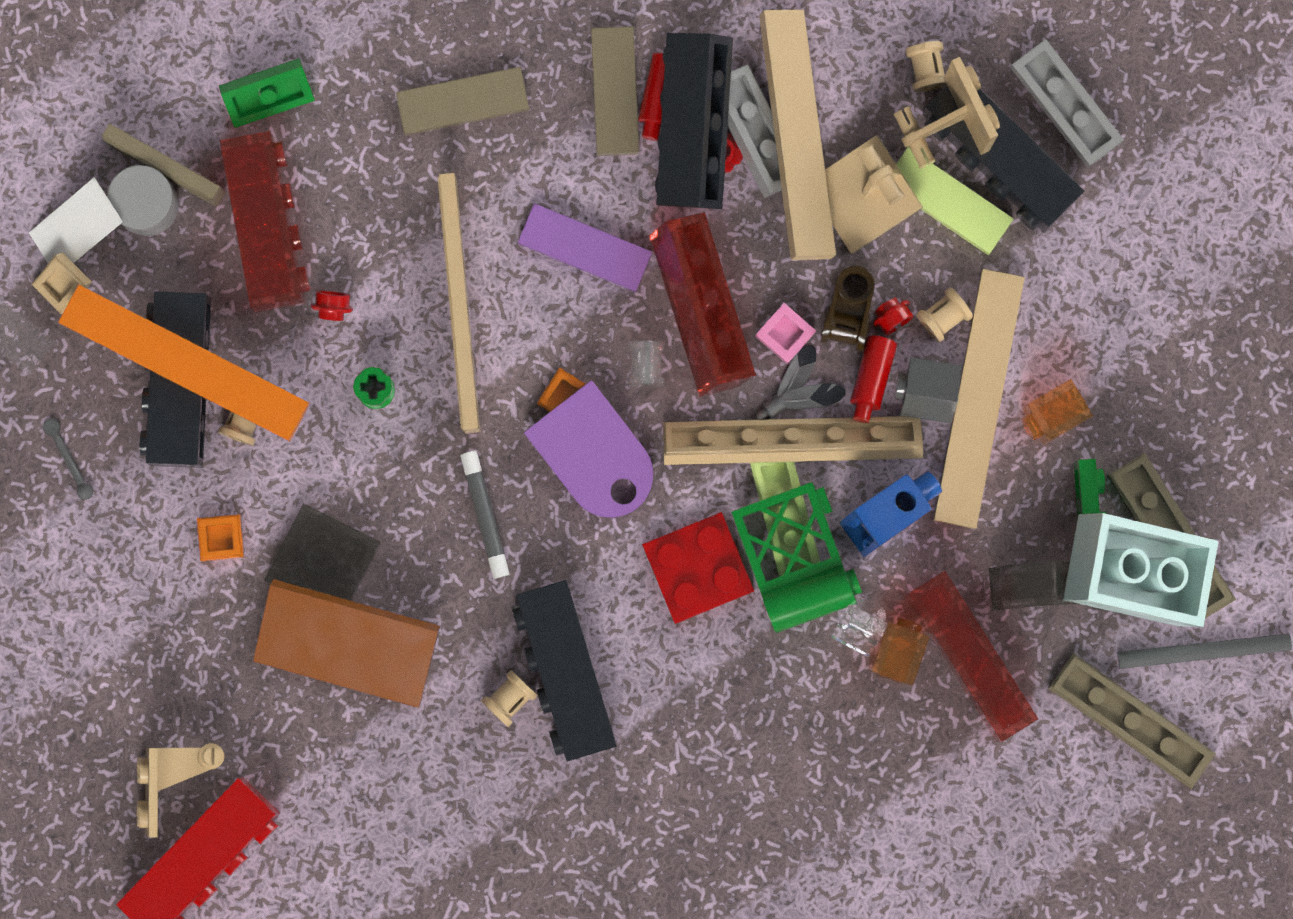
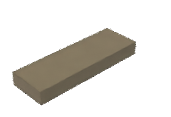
[591,26,639,156]
[396,67,530,136]
[102,123,225,206]

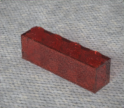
[219,131,311,313]
[649,212,756,397]
[905,571,1038,742]

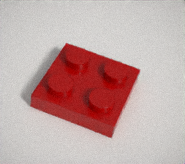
[642,512,755,624]

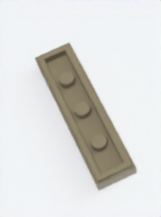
[1107,453,1236,618]
[1048,653,1216,789]

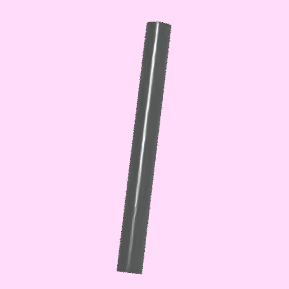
[1117,633,1292,669]

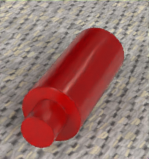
[638,53,665,141]
[850,335,898,423]

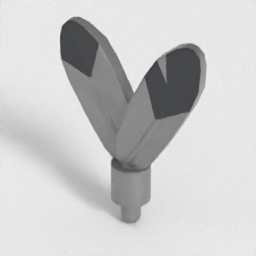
[756,345,846,420]

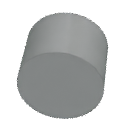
[107,165,179,236]

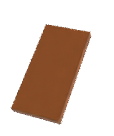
[253,579,440,708]

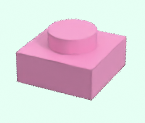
[755,303,816,364]

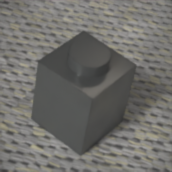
[895,357,962,424]

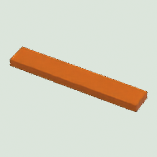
[58,284,310,442]

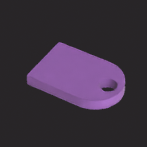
[523,380,653,518]

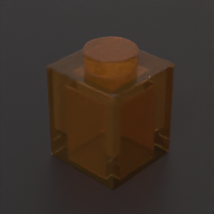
[1021,379,1093,445]
[869,617,930,686]

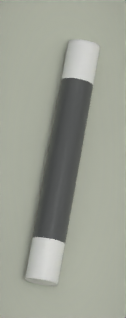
[460,451,510,579]

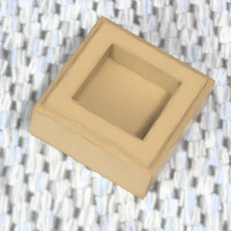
[32,252,92,314]

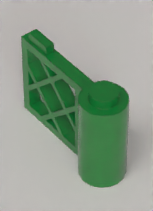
[731,482,862,633]

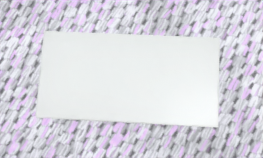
[29,177,123,263]

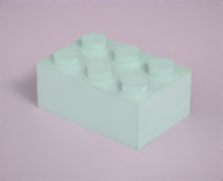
[1063,513,1218,627]

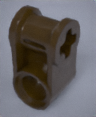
[820,266,875,352]

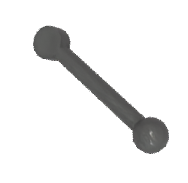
[43,419,94,500]

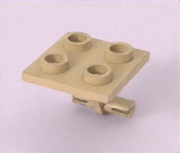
[893,57,1000,169]
[825,135,923,254]
[137,743,224,838]

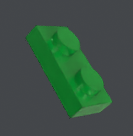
[219,58,315,128]
[1073,459,1107,520]

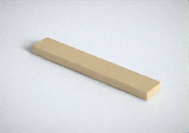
[759,10,836,260]
[438,173,480,433]
[933,269,1025,529]
[663,416,923,465]

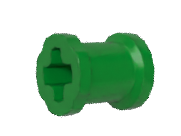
[353,367,395,410]

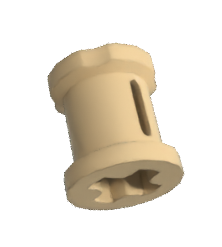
[905,41,947,93]
[916,287,973,343]
[217,411,257,446]
[481,670,538,727]

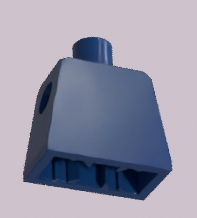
[839,471,942,558]

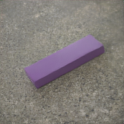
[518,203,652,292]

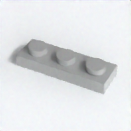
[1010,39,1124,168]
[728,65,782,198]

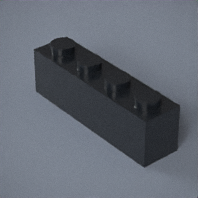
[655,33,733,210]
[922,86,1085,233]
[139,291,212,468]
[511,580,617,762]

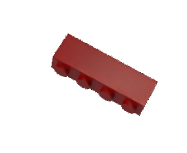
[116,777,280,919]

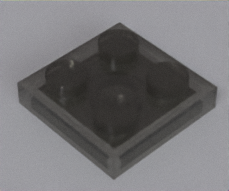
[264,503,382,601]

